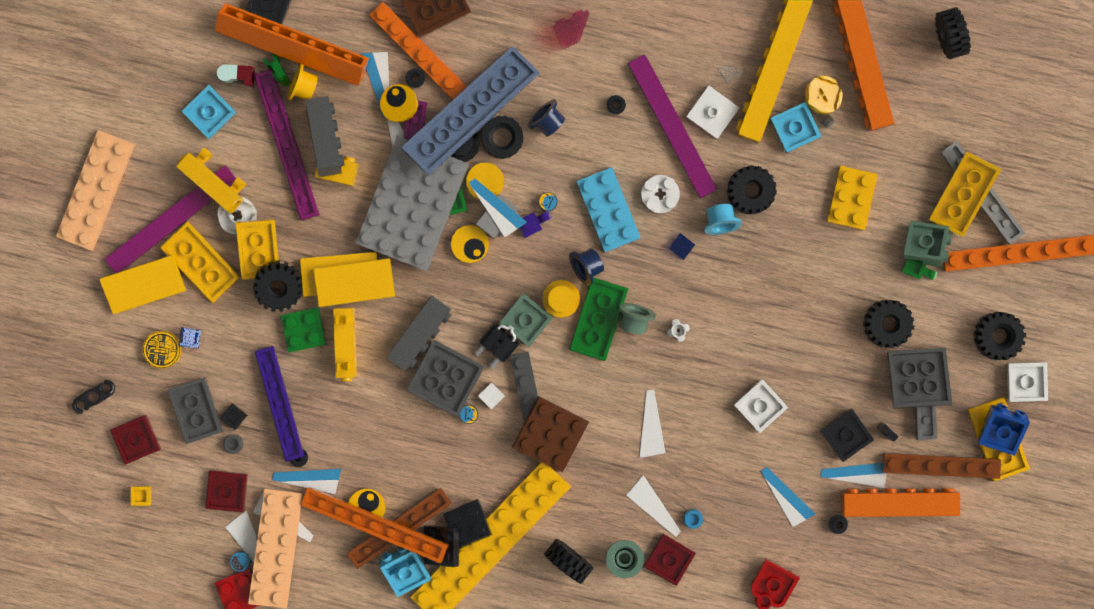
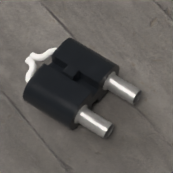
[474,323,519,369]

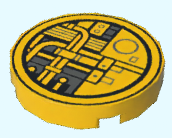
[143,331,182,369]

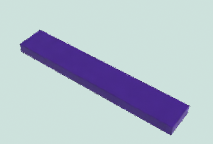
[255,346,305,462]

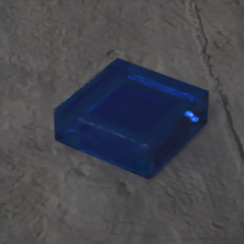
[668,233,695,260]
[178,327,201,349]

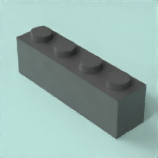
[305,96,345,177]
[386,296,452,371]

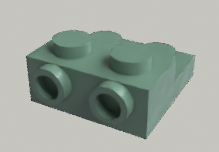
[903,221,952,267]

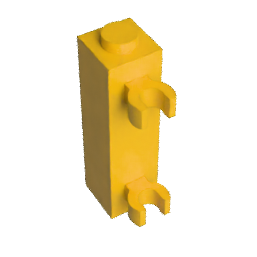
[176,148,247,214]
[333,308,357,381]

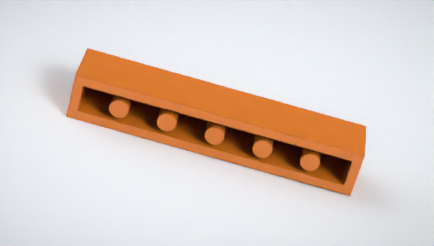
[841,487,960,517]

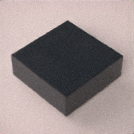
[220,403,248,430]
[877,422,899,442]

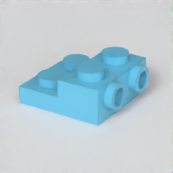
[379,547,432,597]

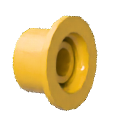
[287,64,318,100]
[542,280,580,318]

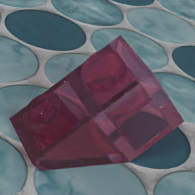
[553,9,589,50]

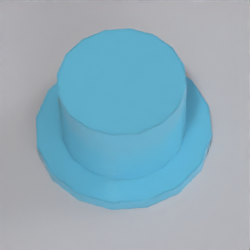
[704,204,742,235]

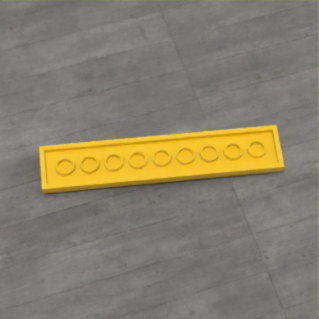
[410,462,571,609]

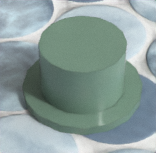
[619,303,656,335]
[606,540,644,578]

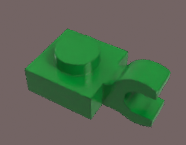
[263,54,291,87]
[901,259,938,280]

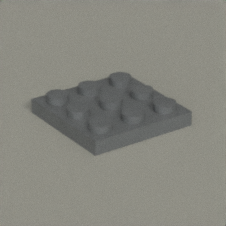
[407,340,485,417]
[887,347,952,409]

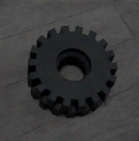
[935,7,971,59]
[727,165,777,214]
[253,260,302,312]
[863,300,915,348]
[974,312,1026,360]
[544,539,594,584]

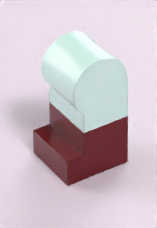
[217,64,255,87]

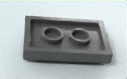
[168,377,224,444]

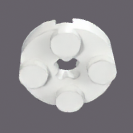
[641,175,680,213]
[217,197,257,235]

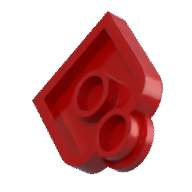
[751,558,800,609]

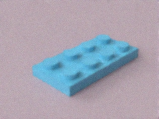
[576,167,640,252]

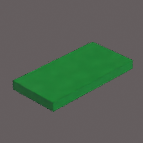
[569,277,628,361]

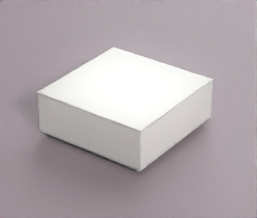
[478,382,505,409]

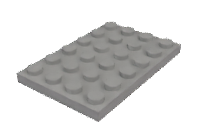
[356,136,469,271]

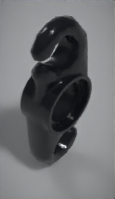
[72,380,115,414]

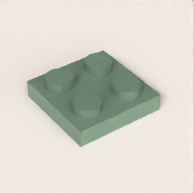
[500,293,553,347]

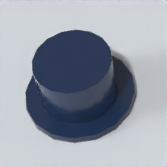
[528,99,565,137]
[569,248,604,286]

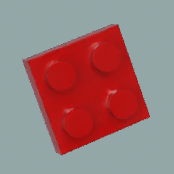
[214,567,260,609]

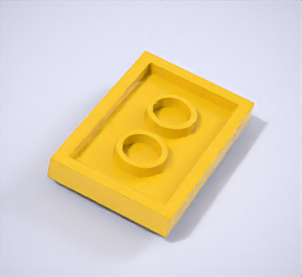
[827,166,878,230]
[236,219,279,280]

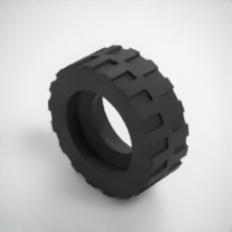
[481,116,523,159]

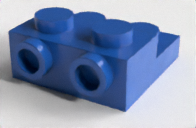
[978,404,1030,456]

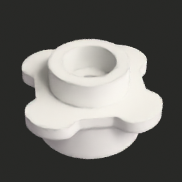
[667,319,690,342]

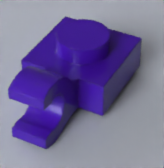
[520,211,552,238]

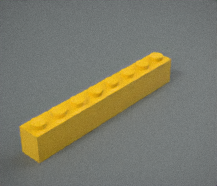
[735,0,813,144]

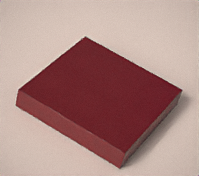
[110,415,161,465]
[205,470,248,512]
[643,533,696,586]

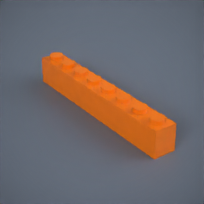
[833,0,895,131]
[215,3,369,86]

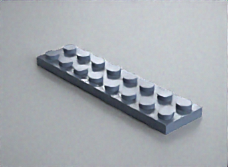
[401,46,539,177]

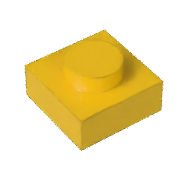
[131,486,152,506]

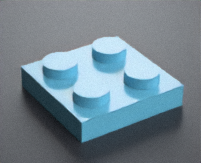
[182,85,237,139]
[770,102,822,153]

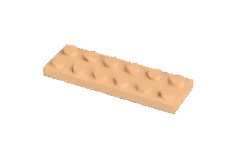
[56,130,135,251]
[248,489,303,608]

